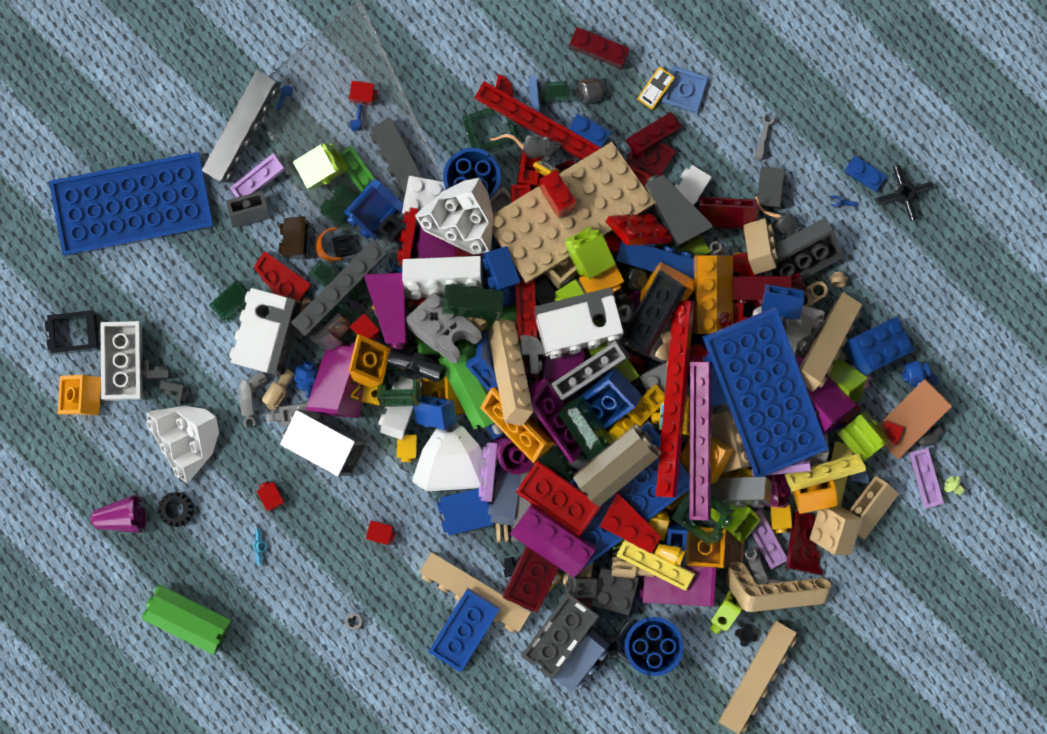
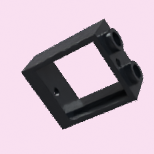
[45,310,99,355]

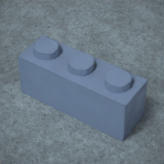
[488,465,521,526]
[554,630,610,692]

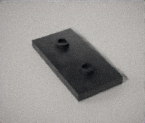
[622,270,687,356]

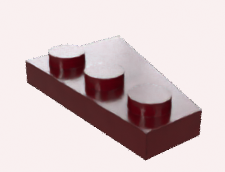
[786,511,823,576]

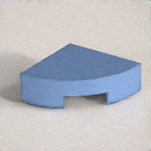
[850,471,869,484]

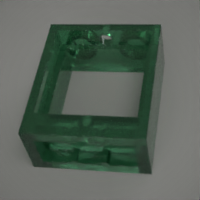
[462,108,520,151]
[377,364,421,407]
[672,489,735,545]

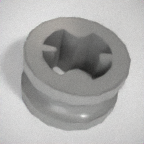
[345,613,363,630]

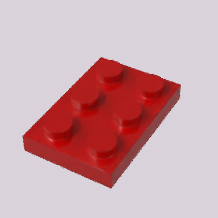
[606,214,673,246]

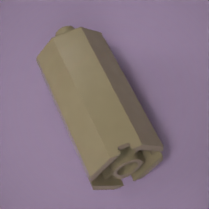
[573,423,662,507]

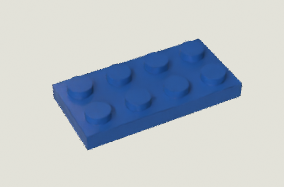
[428,588,501,672]

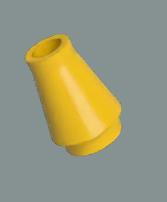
[655,543,685,566]

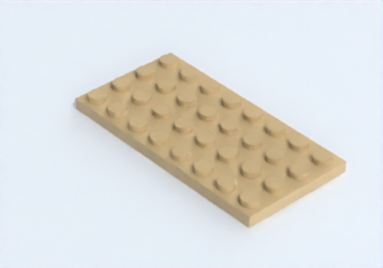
[492,142,654,284]

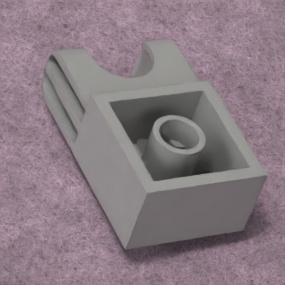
[407,292,482,364]

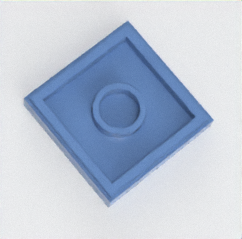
[661,66,709,114]

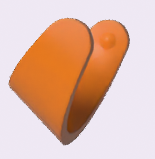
[315,227,343,262]

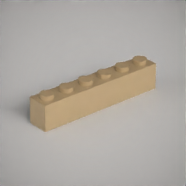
[799,292,862,392]
[487,318,533,426]
[420,552,531,634]
[718,621,797,734]

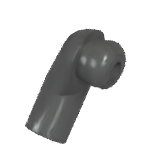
[916,426,944,446]

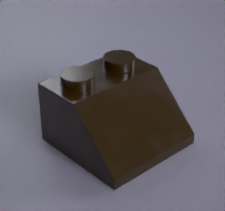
[279,216,308,260]

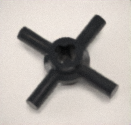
[877,165,934,222]
[588,621,633,672]

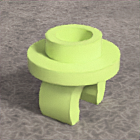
[944,476,965,496]

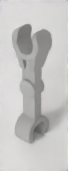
[754,113,775,161]

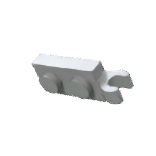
[266,402,320,426]

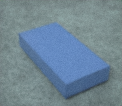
[529,76,540,113]

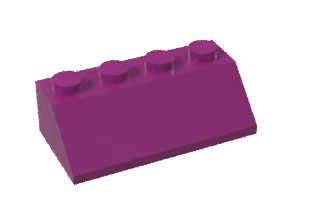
[528,379,589,463]
[510,504,596,578]

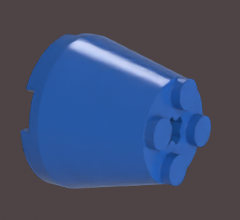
[443,148,501,200]
[625,617,684,676]

